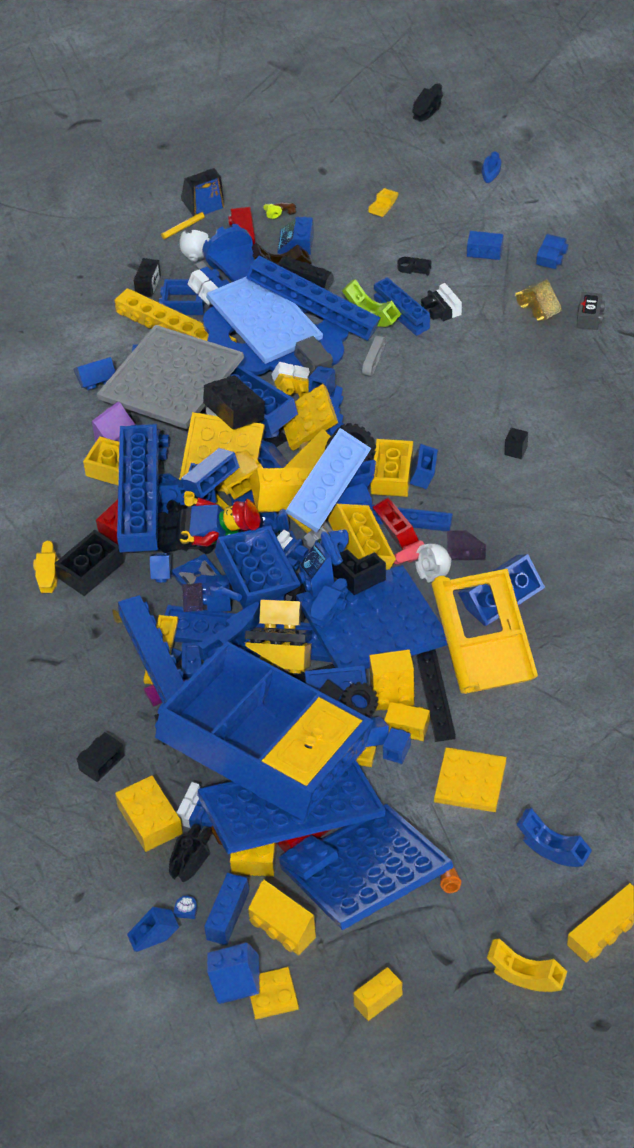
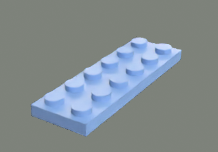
[285,428,371,532]

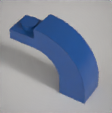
[516,809,592,867]

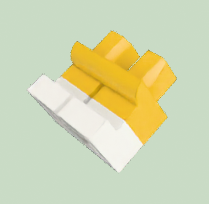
[271,362,310,398]

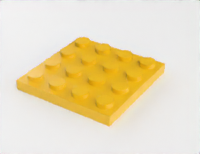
[179,412,265,493]

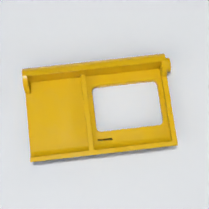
[431,569,538,694]

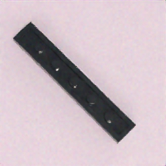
[416,649,456,742]

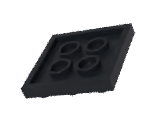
[245,627,312,646]

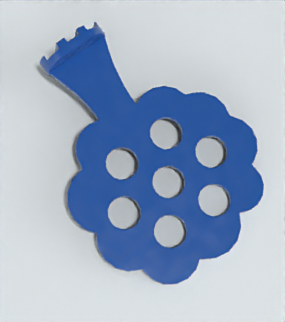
[202,224,349,375]

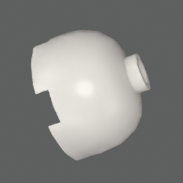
[180,230,210,261]
[415,544,451,583]

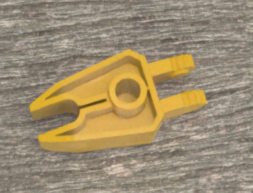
[33,540,59,593]

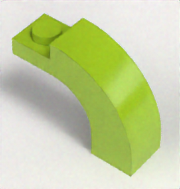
[342,279,401,327]

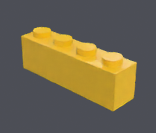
[567,883,634,962]

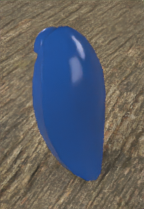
[482,151,501,183]

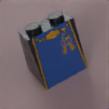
[181,168,224,216]

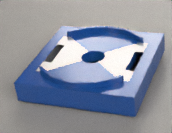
[172,554,221,598]

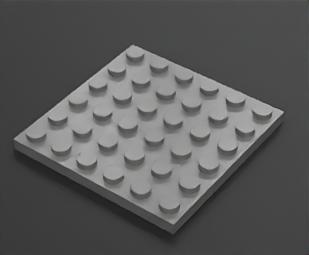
[97,325,244,429]

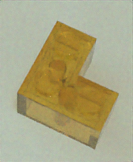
[515,279,562,322]

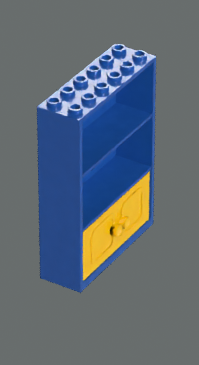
[155,641,374,821]

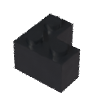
[332,549,386,595]

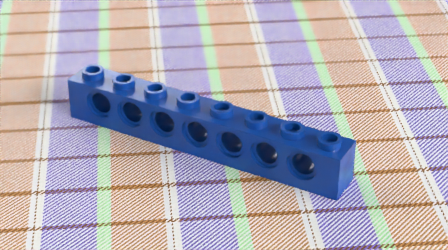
[246,256,380,341]

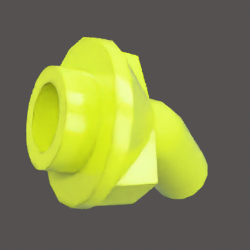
[263,204,282,219]

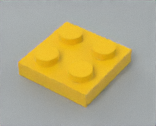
[250,967,299,1020]

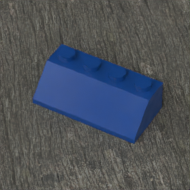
[458,554,545,626]

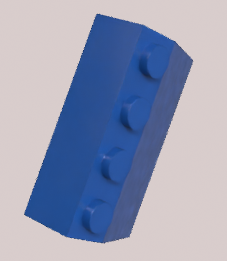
[215,526,301,609]

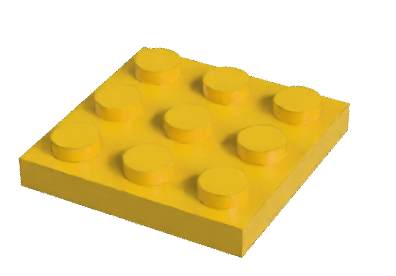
[283,384,338,451]
[434,747,507,812]

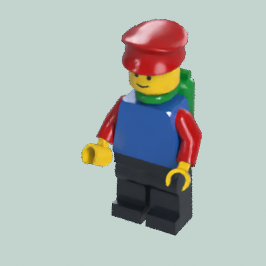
[158,491,260,553]

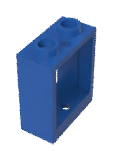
[159,279,205,315]

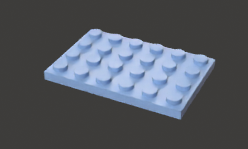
[206,276,323,364]

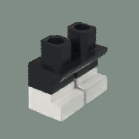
[421,283,462,321]

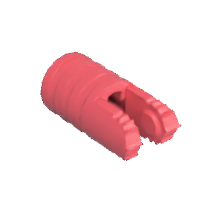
[394,540,424,565]

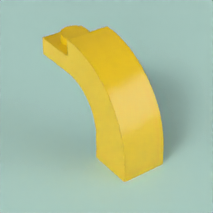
[487,939,567,992]

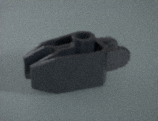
[412,83,443,121]
[169,824,211,882]

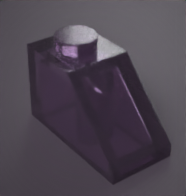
[447,530,486,560]

